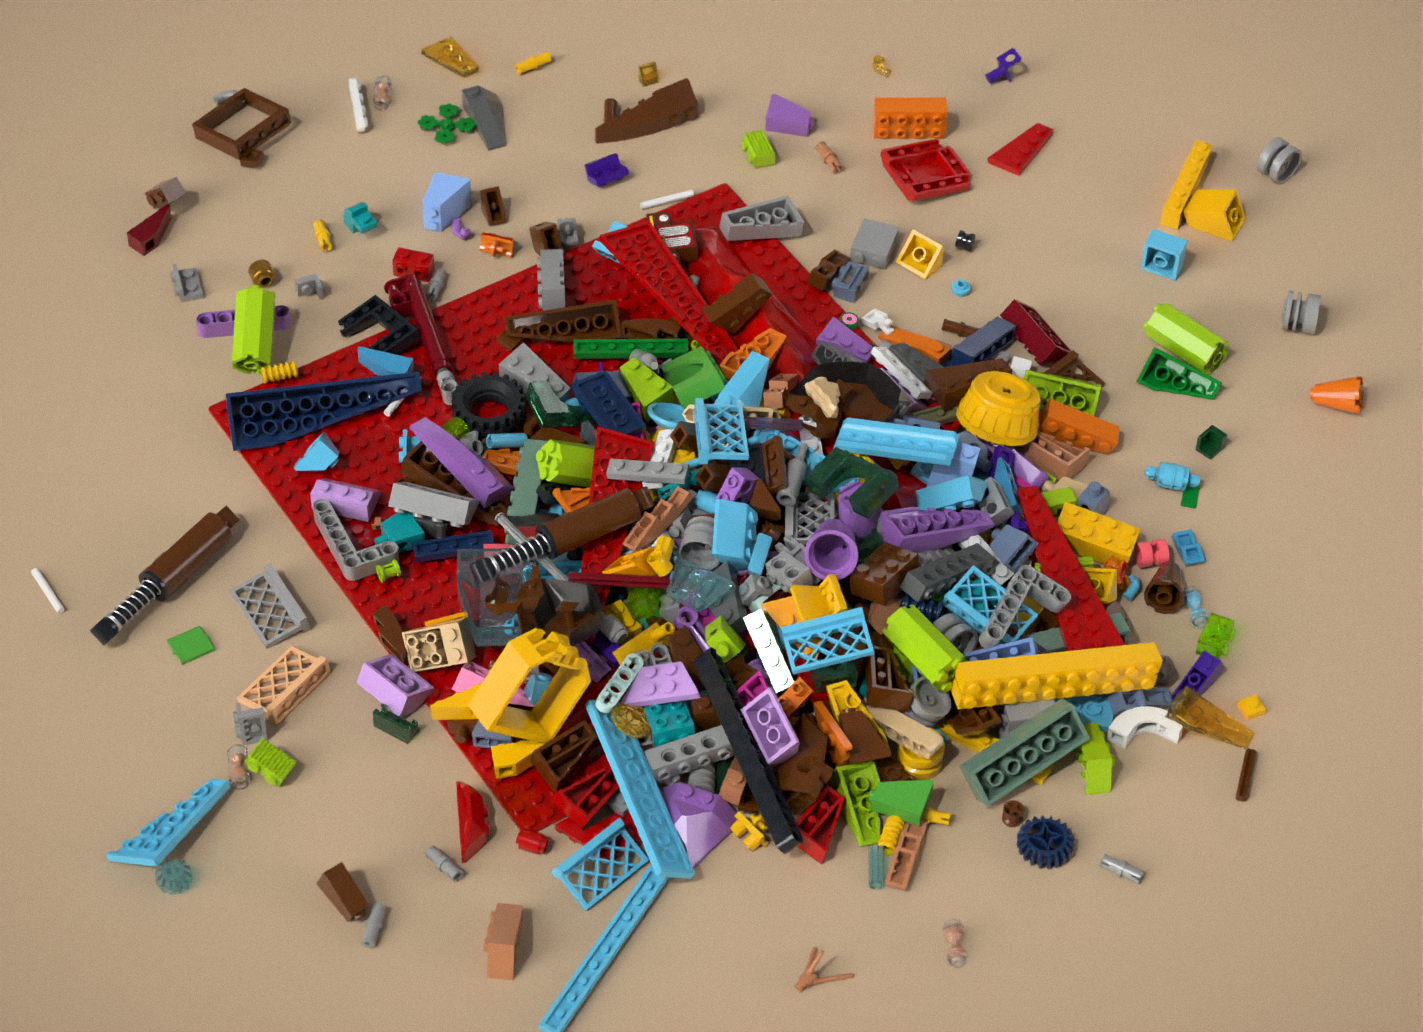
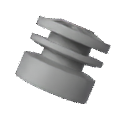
[1281,290,1321,334]
[679,516,720,571]

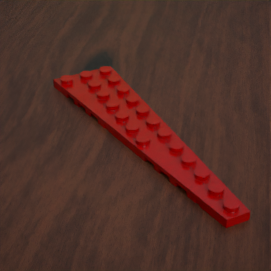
[1017,486,1125,651]

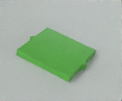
[167,626,215,665]

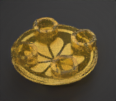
[611,702,650,738]

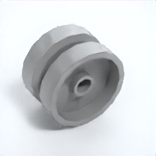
[1257,137,1302,184]
[933,613,978,654]
[898,677,951,728]

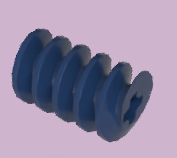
[899,594,943,624]

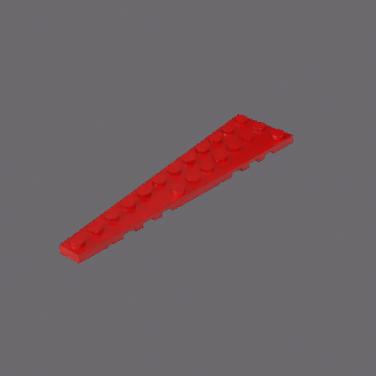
[599,221,739,365]
[581,426,655,644]

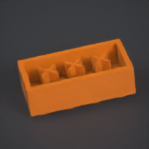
[873,97,948,139]

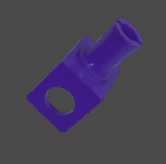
[985,48,1022,84]

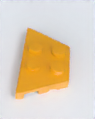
[761,596,823,660]

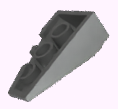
[462,85,505,151]

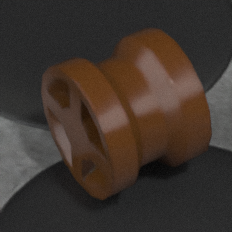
[1002,800,1024,827]

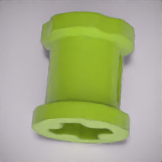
[376,559,401,582]

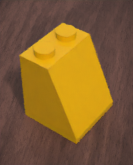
[1183,189,1246,241]

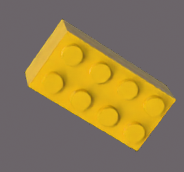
[1057,501,1140,564]

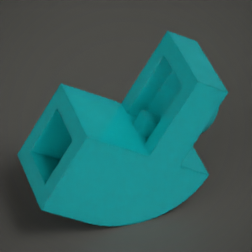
[343,202,378,234]

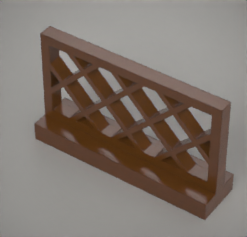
[1044,350,1105,405]

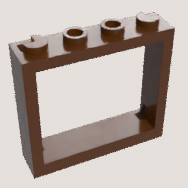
[192,88,291,160]

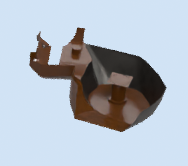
[783,362,901,438]
[485,566,601,646]

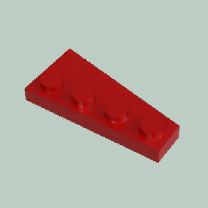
[987,123,1053,176]

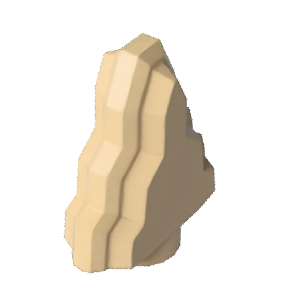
[804,377,840,419]

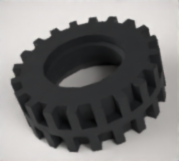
[451,372,526,440]

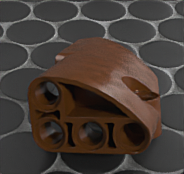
[774,712,834,815]

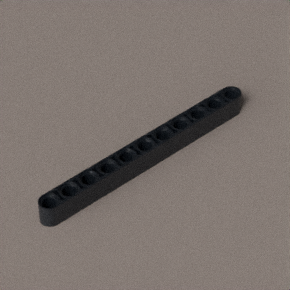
[694,647,803,854]

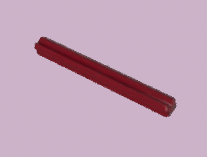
[568,572,671,589]

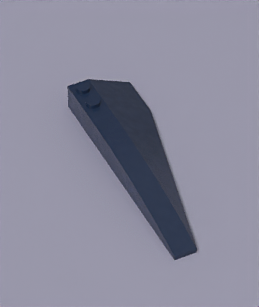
[225,372,422,451]

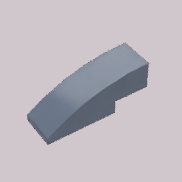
[1108,687,1174,716]

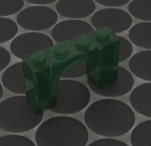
[525,381,598,428]
[805,447,900,519]

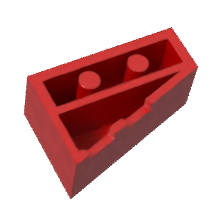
[796,786,845,865]

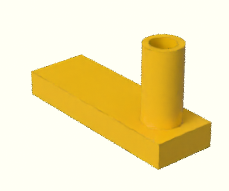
[612,622,674,666]

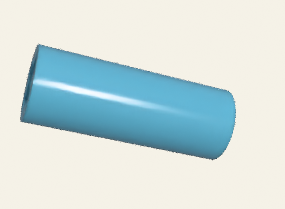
[486,433,527,449]

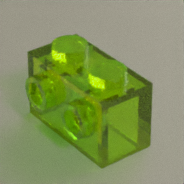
[625,587,662,622]
[1195,613,1236,659]

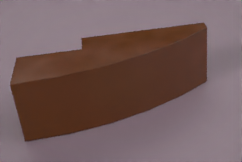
[806,249,850,291]
[621,319,683,339]
[373,605,408,666]

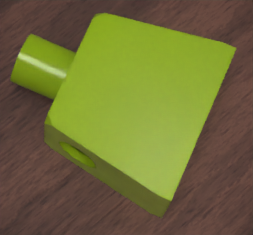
[705,615,746,663]

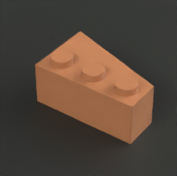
[1018,431,1090,481]
[484,903,523,980]

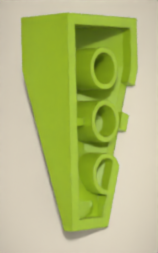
[1024,370,1102,416]
[829,761,880,847]

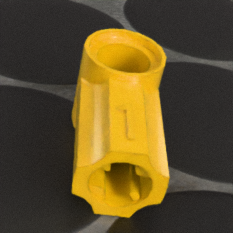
[647,535,675,577]

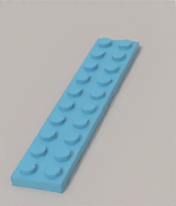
[585,700,695,879]

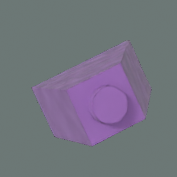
[765,94,814,137]

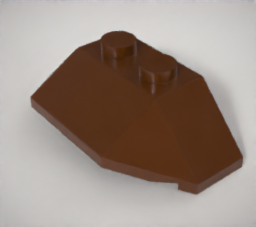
[944,690,1001,735]

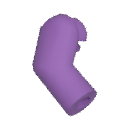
[452,218,471,240]

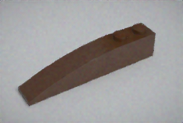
[595,78,698,144]
[504,300,622,342]
[400,441,508,527]

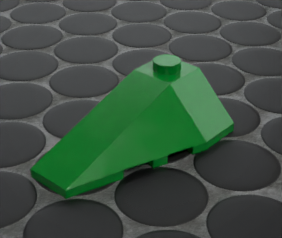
[1136,347,1222,400]

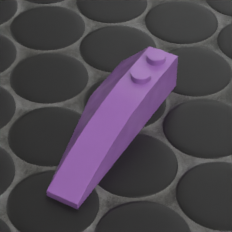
[409,417,515,509]
[880,507,995,553]

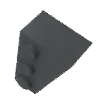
[695,561,747,635]

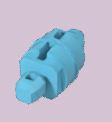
[1145,462,1201,491]

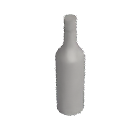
[629,349,658,371]
[776,443,808,506]

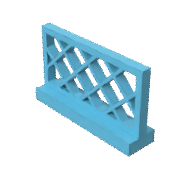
[693,398,749,464]
[942,565,1038,646]
[781,607,874,675]
[551,817,649,911]

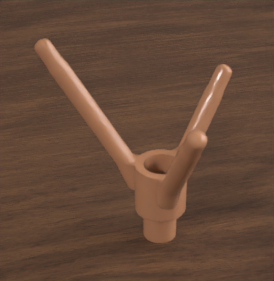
[794,947,854,992]

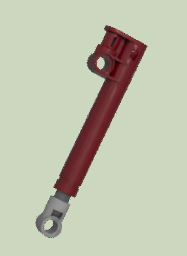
[384,274,458,405]

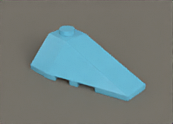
[714,351,770,432]

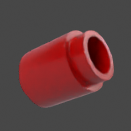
[516,828,549,855]

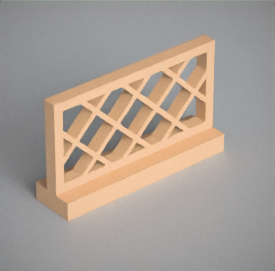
[237,646,331,725]

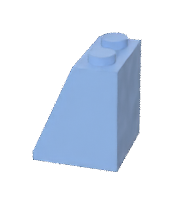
[422,172,471,232]
[926,442,980,488]

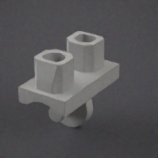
[557,217,578,251]

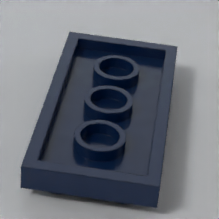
[572,370,647,436]

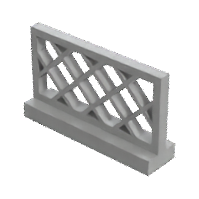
[785,491,835,551]
[230,563,311,649]

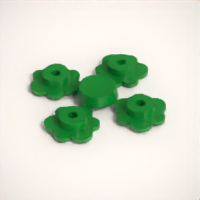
[418,103,476,144]

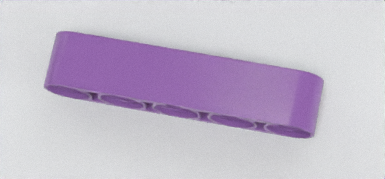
[196,305,291,338]
[971,433,1049,490]

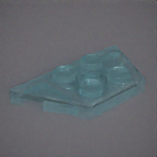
[666,555,736,612]

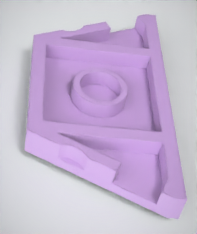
[621,662,701,709]

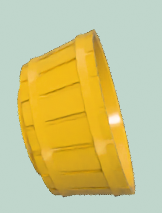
[956,371,1041,446]

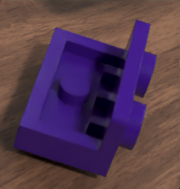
[585,153,629,187]

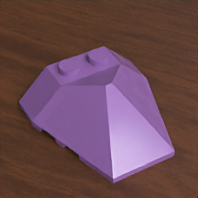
[648,782,737,869]

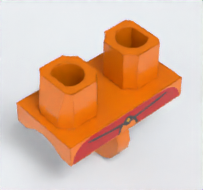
[479,232,514,258]
[1103,556,1130,590]
[778,677,815,719]

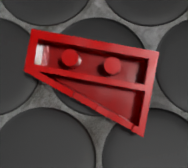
[550,765,619,829]

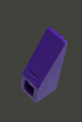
[1171,650,1225,711]

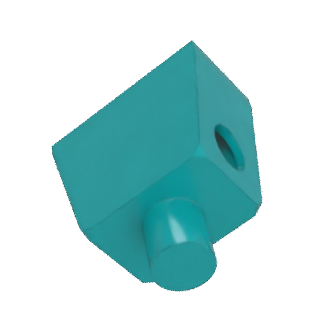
[374,511,425,553]

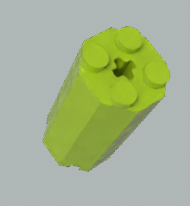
[232,285,276,374]
[1143,302,1230,375]
[536,439,595,487]
[882,605,968,693]

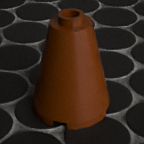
[1144,561,1185,614]

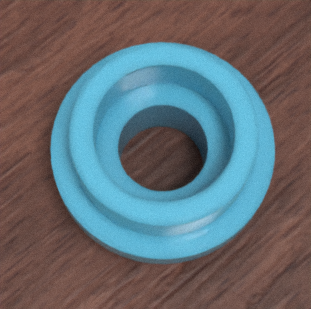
[952,280,970,297]

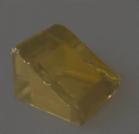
[638,61,659,87]

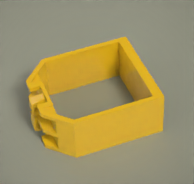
[468,628,591,743]

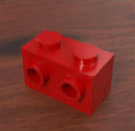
[392,247,435,283]

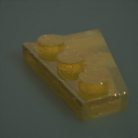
[421,37,479,78]

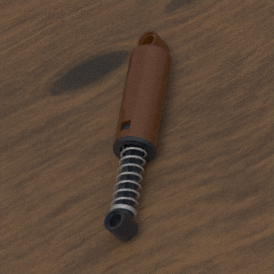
[469,486,655,584]
[90,505,240,646]

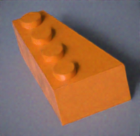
[1038,399,1120,455]

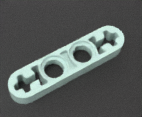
[595,654,644,713]

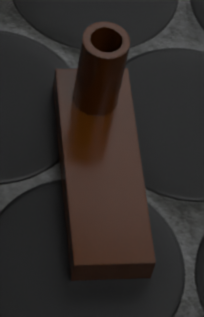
[762,435,795,495]

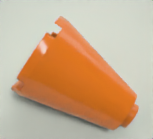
[1310,376,1364,415]

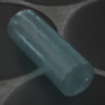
[868,845,885,890]

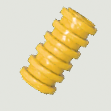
[261,360,298,384]
[877,816,905,855]

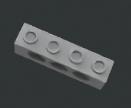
[644,725,734,782]

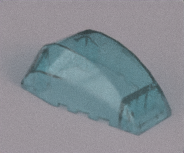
[457,548,540,647]

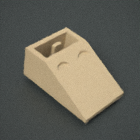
[402,617,476,672]

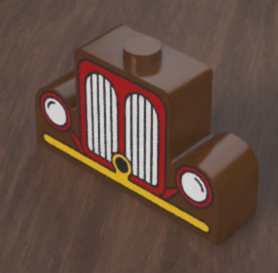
[646,212,700,264]

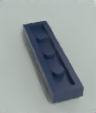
[412,530,494,563]

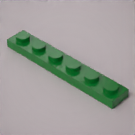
[574,339,688,359]

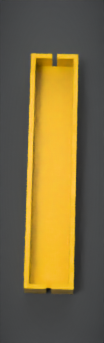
[951,642,1163,709]

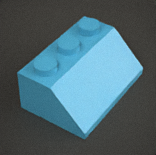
[916,475,987,511]
[712,499,758,570]

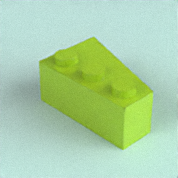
[620,357,675,423]

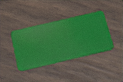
[1181,484,1200,509]

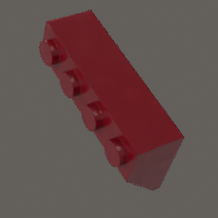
[1000,299,1071,367]

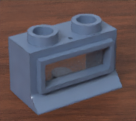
[831,261,869,303]

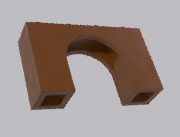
[670,421,731,492]

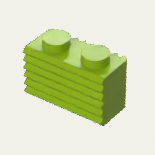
[741,129,775,168]
[244,738,297,787]

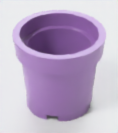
[837,481,883,548]
[804,519,858,580]

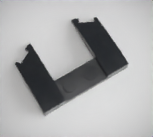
[338,295,422,354]

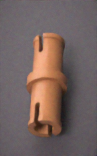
[815,141,843,174]

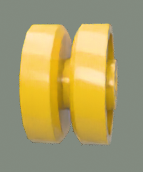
[897,727,945,780]

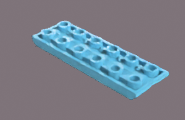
[833,418,960,466]

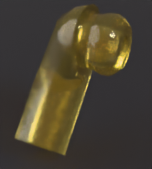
[872,55,891,77]

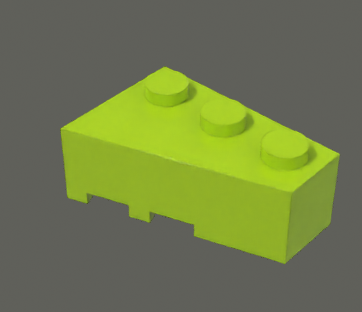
[1074,723,1115,795]

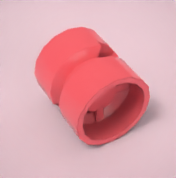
[1135,539,1169,568]

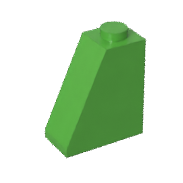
[869,780,934,826]

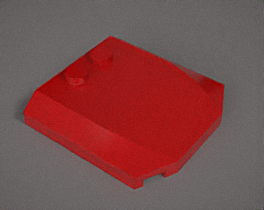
[880,139,970,201]

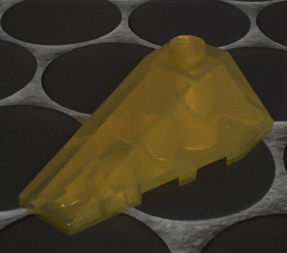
[1168,686,1254,749]

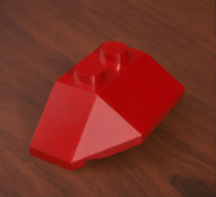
[456,781,490,863]

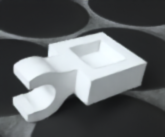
[861,309,894,335]

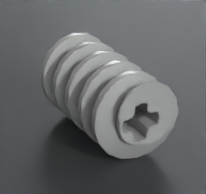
[688,762,716,793]

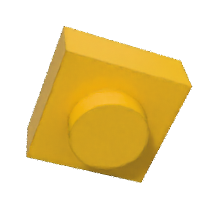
[1237,695,1266,720]

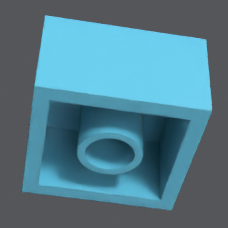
[1141,229,1188,281]

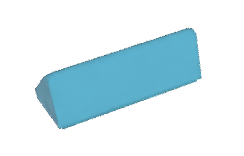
[748,533,772,576]

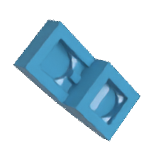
[1172,529,1205,566]

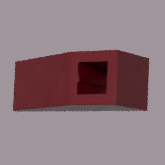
[127,204,171,256]

